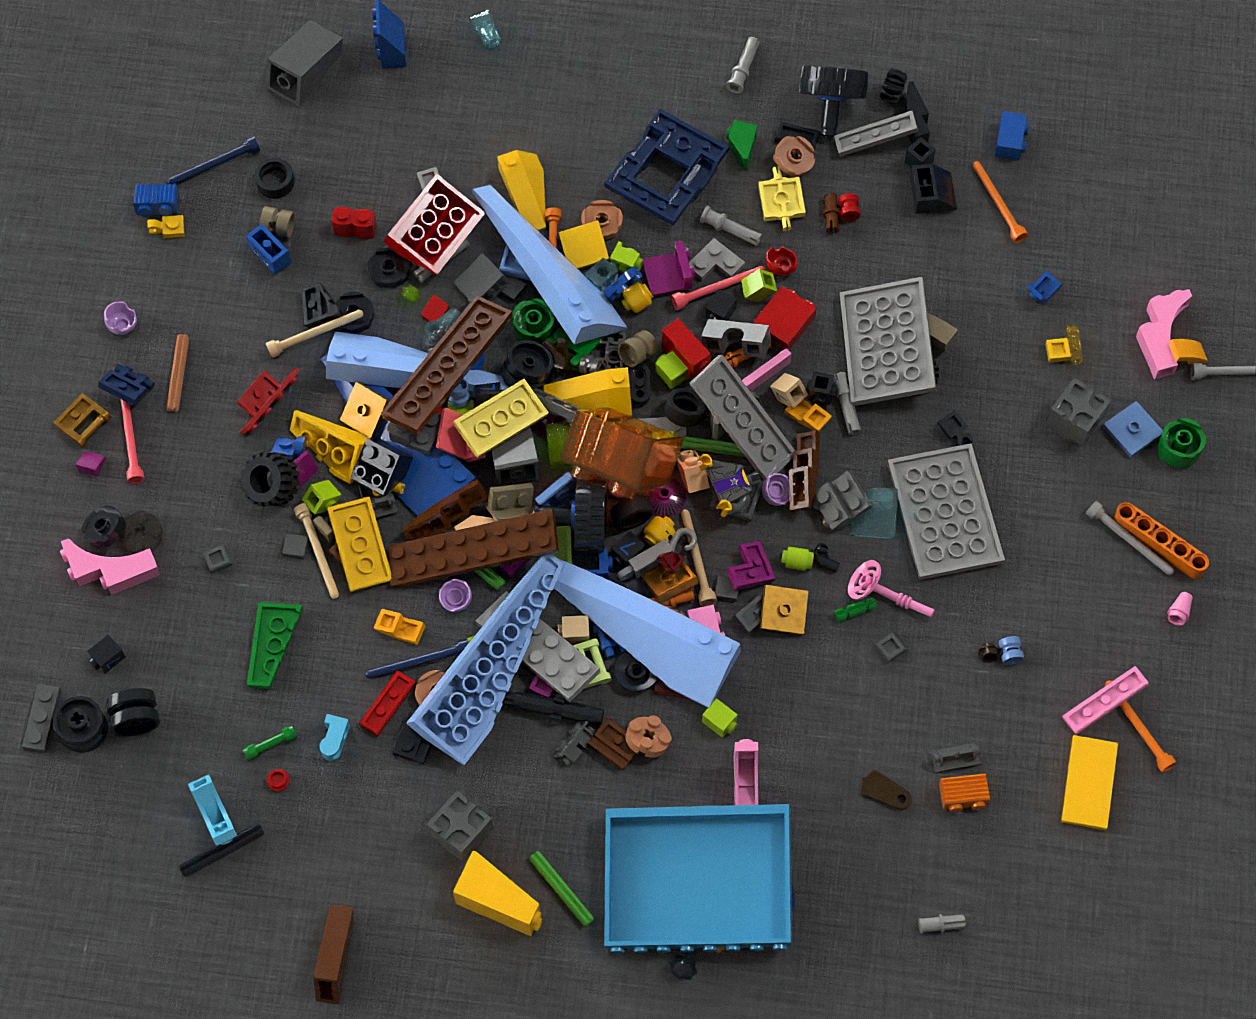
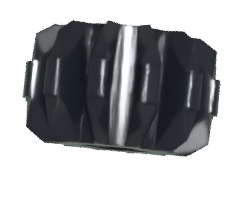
[880,68,907,104]

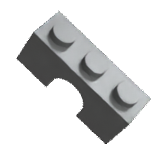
[701,319,771,358]

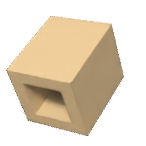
[770,373,808,408]
[558,615,589,645]

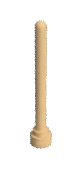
[266,310,363,358]
[294,503,339,599]
[681,509,717,607]

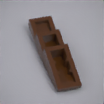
[789,430,820,512]
[402,479,489,541]

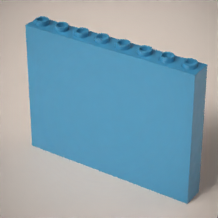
[604,804,793,954]

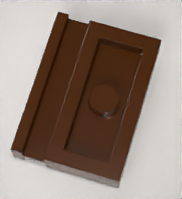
[588,718,639,771]

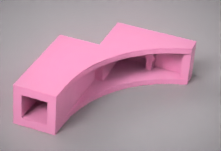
[1136,289,1192,380]
[60,538,161,595]
[734,739,758,805]

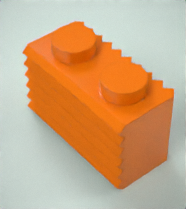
[939,774,990,812]

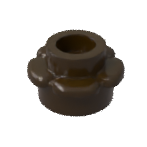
[978,643,1000,663]

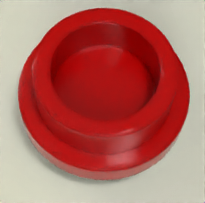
[267,769,290,792]

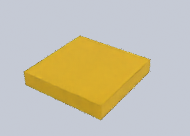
[559,220,610,270]

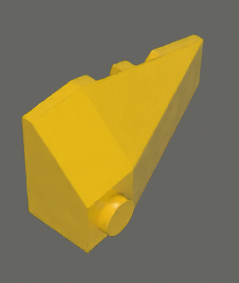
[497,150,546,231]
[544,367,632,419]

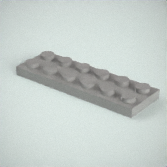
[689,355,795,480]
[475,591,601,703]

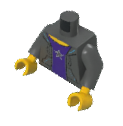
[697,454,761,517]

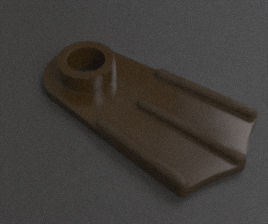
[861,770,912,809]

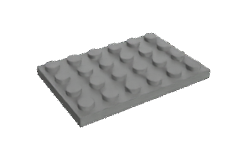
[840,277,937,406]
[887,444,1005,580]

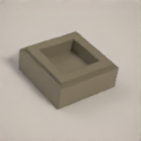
[313,516,335,543]

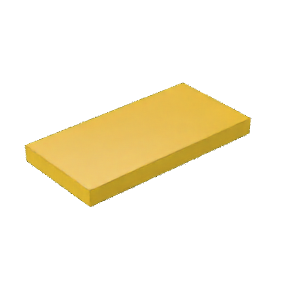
[327,497,392,592]
[1061,735,1118,831]

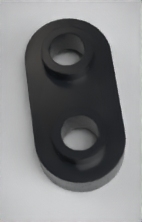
[629,364,651,405]

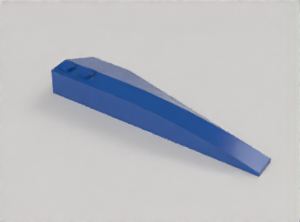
[321,354,476,516]

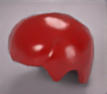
[766,246,798,276]

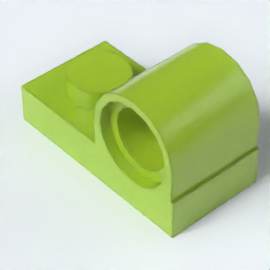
[552,525,572,564]

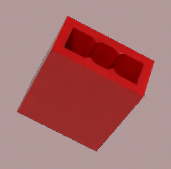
[753,286,817,351]

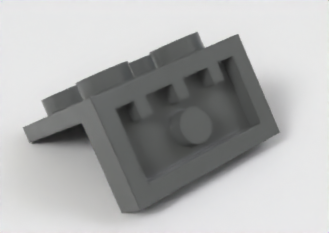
[454,254,510,303]

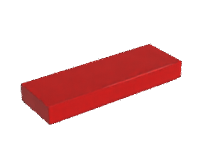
[359,670,416,737]

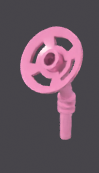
[848,560,935,618]

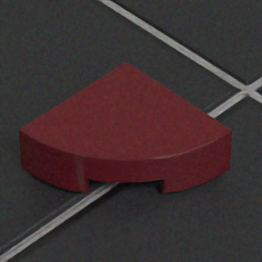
[657,552,685,574]

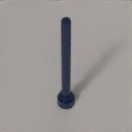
[167,136,260,185]
[366,638,468,679]

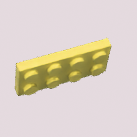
[453,379,549,458]

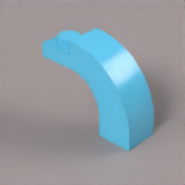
[188,774,237,846]

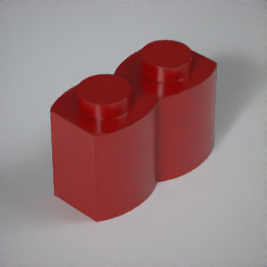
[331,207,377,239]

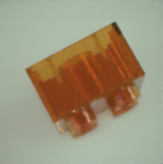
[559,407,684,498]

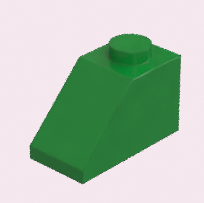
[726,120,758,170]

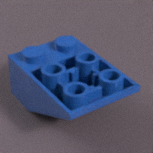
[372,0,406,68]

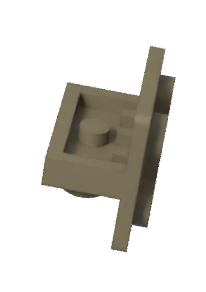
[483,483,534,521]

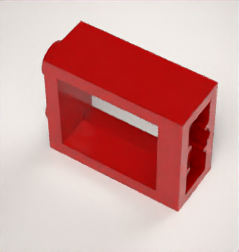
[662,318,711,381]

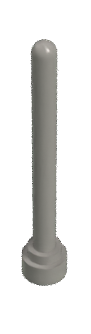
[1190,363,1256,380]
[1085,501,1174,575]

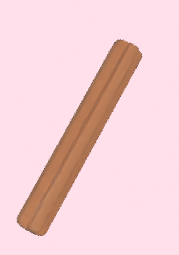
[166,334,189,412]

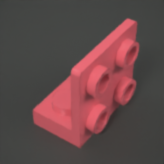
[436,408,486,463]

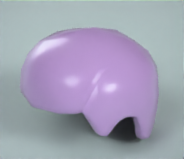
[104,302,137,335]
[761,473,790,506]
[439,579,472,612]

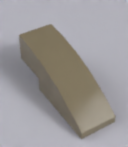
[928,313,958,352]

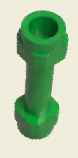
[243,725,297,761]

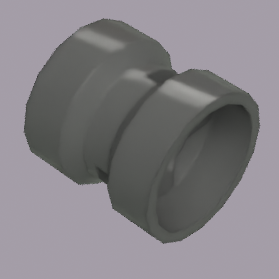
[579,354,609,375]

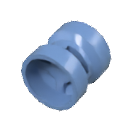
[448,379,470,408]
[998,636,1025,665]

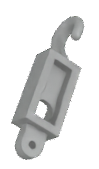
[617,528,697,581]

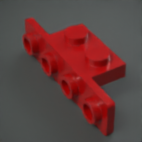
[236,367,299,435]

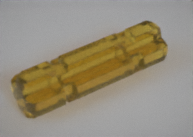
[1066,324,1083,365]

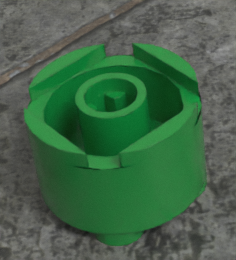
[513,298,555,345]
[1158,418,1206,469]

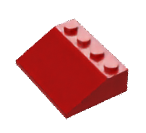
[383,174,485,275]

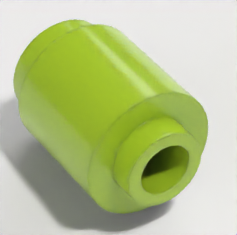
[781,546,814,571]

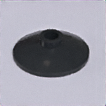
[615,651,658,692]

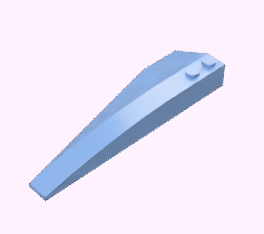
[472,185,627,344]

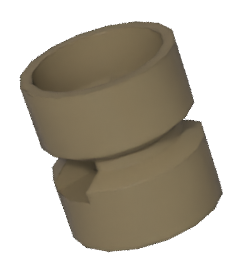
[259,206,295,238]
[618,330,658,367]

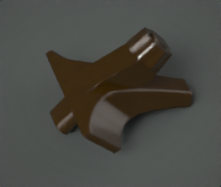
[542,338,576,371]

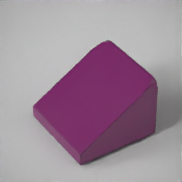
[75,451,106,476]

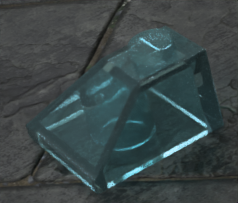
[851,487,898,539]

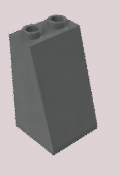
[266,20,343,106]
[490,427,540,487]

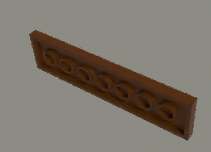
[381,295,513,435]
[388,509,559,589]

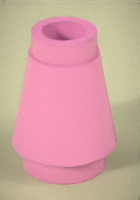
[1167,592,1193,626]

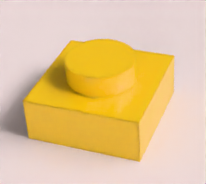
[1045,338,1071,363]

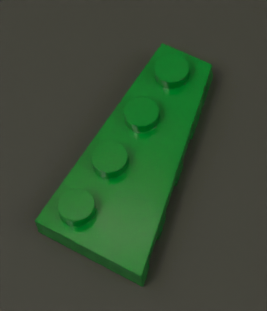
[247,602,303,689]

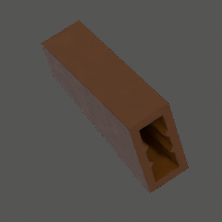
[313,905,354,1004]

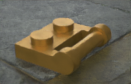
[53,393,112,448]

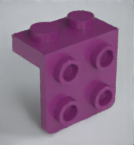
[643,241,695,296]

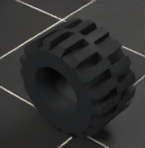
[240,452,300,507]

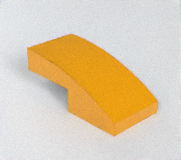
[1168,339,1208,365]
[784,399,832,432]
[374,609,426,645]

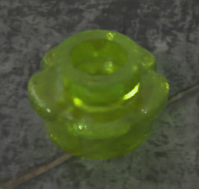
[401,285,421,303]

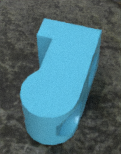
[320,714,350,761]

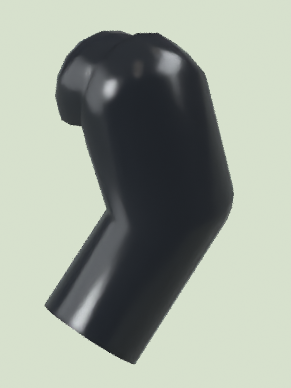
[814,543,840,573]

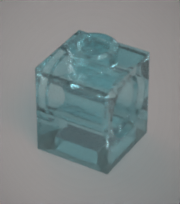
[585,258,618,293]

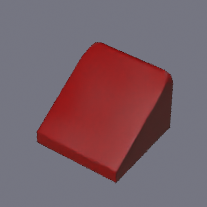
[421,295,450,327]

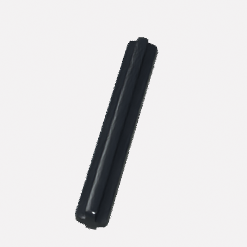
[179,823,264,877]

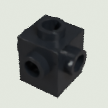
[806,371,838,405]

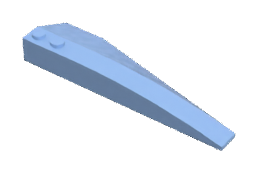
[326,332,509,398]
[406,554,564,765]
[553,558,741,708]

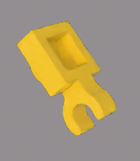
[147,215,185,238]

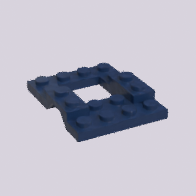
[604,109,729,226]

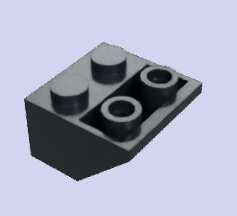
[910,164,957,214]
[351,438,413,496]

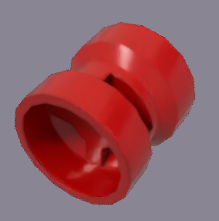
[838,193,861,222]

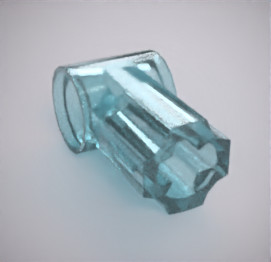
[469,9,502,50]
[425,308,461,343]

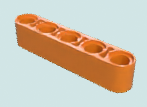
[1113,502,1209,579]

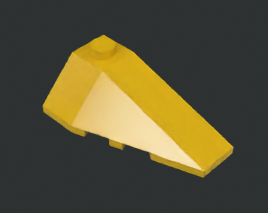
[290,410,371,484]

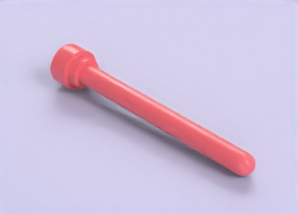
[671,266,766,310]
[120,399,145,484]

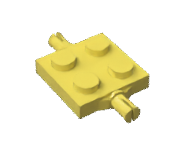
[758,166,806,231]

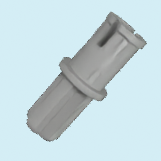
[918,914,966,933]

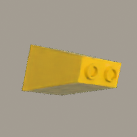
[453,851,543,936]

